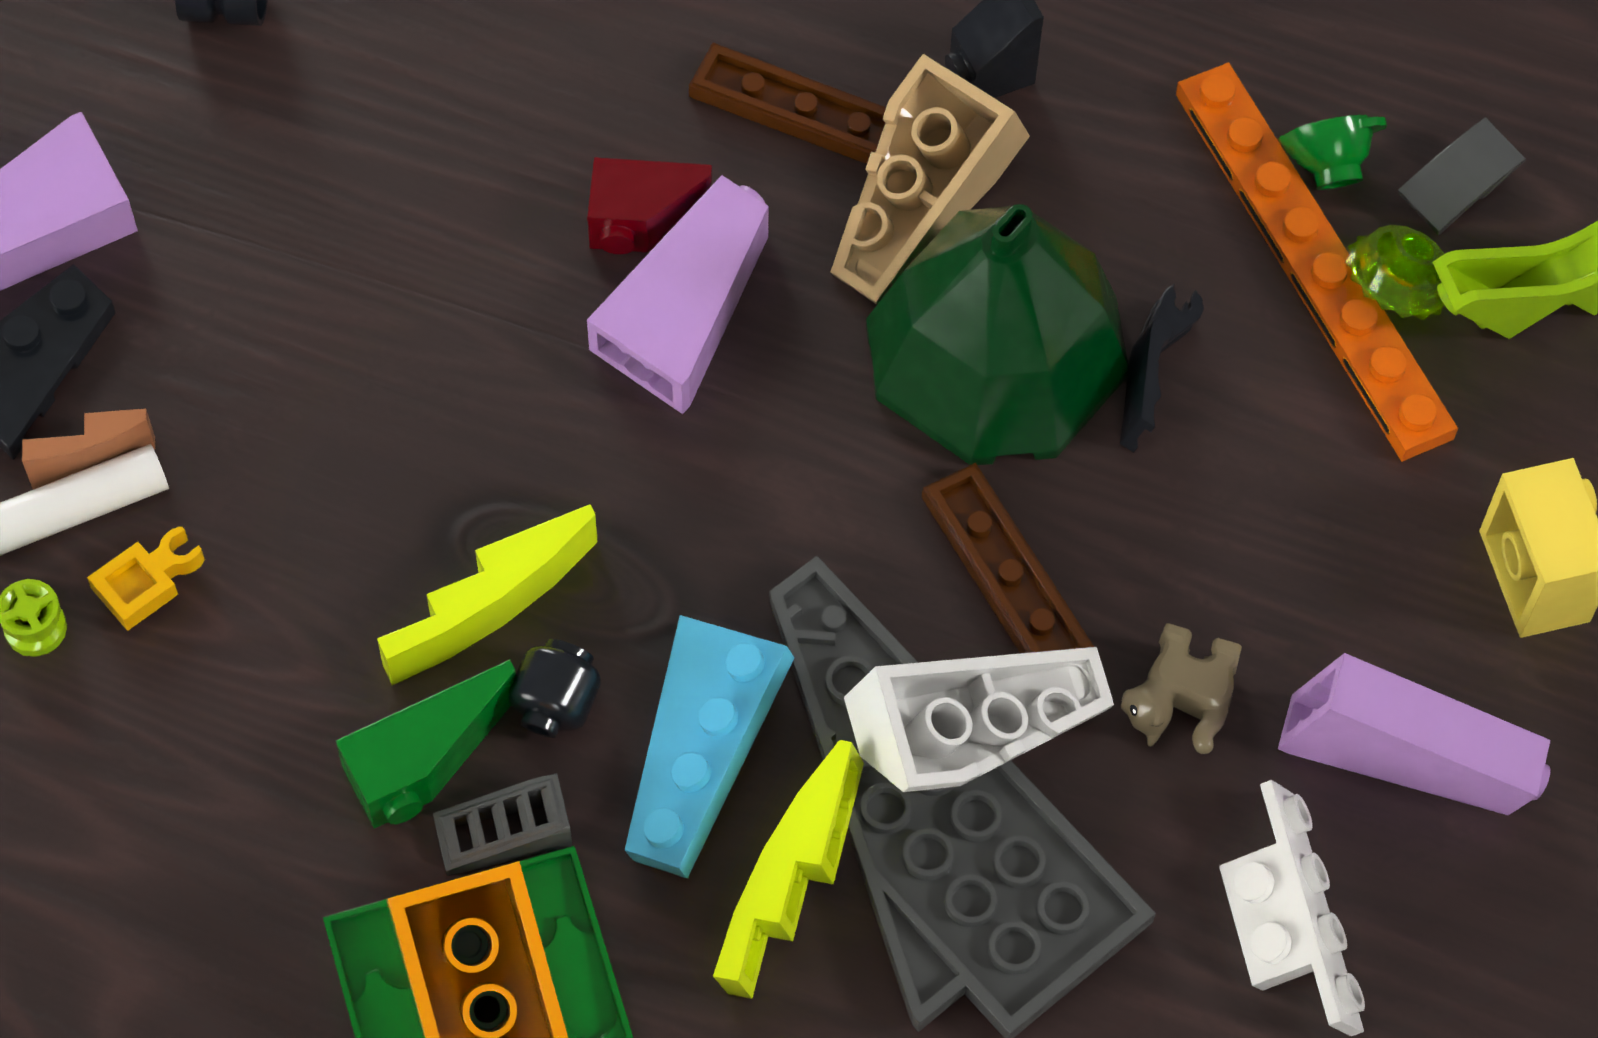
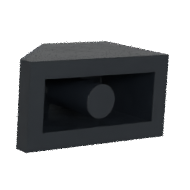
[945,0,1044,98]

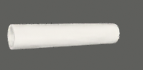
[0,444,169,556]

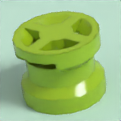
[0,579,67,657]

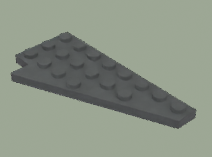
[769,556,1156,1038]

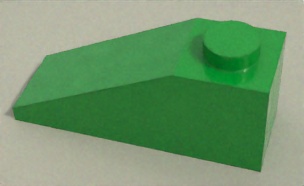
[336,660,516,829]

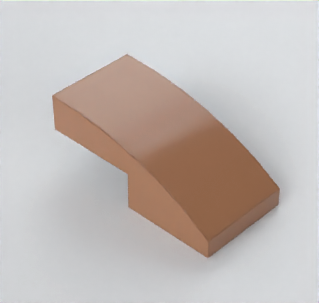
[22,408,155,489]

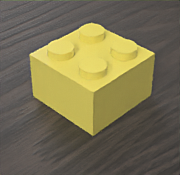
[1479,458,1598,638]

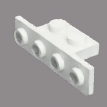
[1219,780,1365,1036]

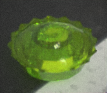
[1345,225,1445,320]

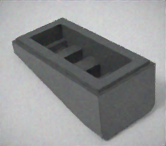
[433,773,572,876]

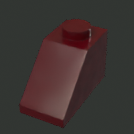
[587,157,712,254]

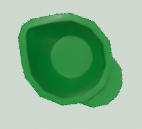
[1278,115,1387,190]

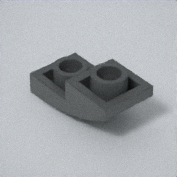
[1398,117,1526,236]

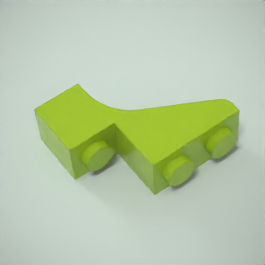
[1432,221,1598,339]

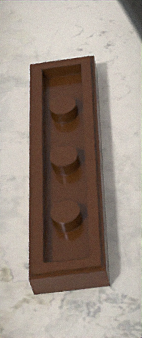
[689,43,886,164]
[922,463,1101,659]

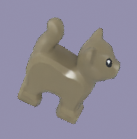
[1121,623,1242,754]

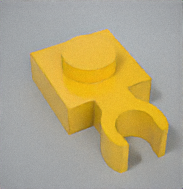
[87,527,204,631]

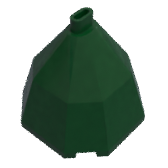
[866,204,1129,465]

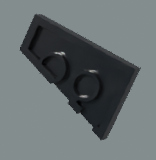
[0,264,115,460]

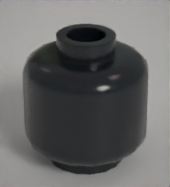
[508,639,601,738]

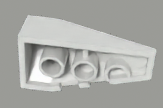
[844,647,1114,792]

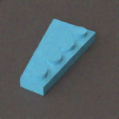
[625,615,795,878]

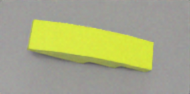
[377,504,598,686]
[713,740,864,999]

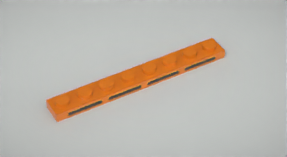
[1176,62,1458,462]

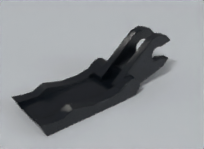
[1120,284,1204,453]

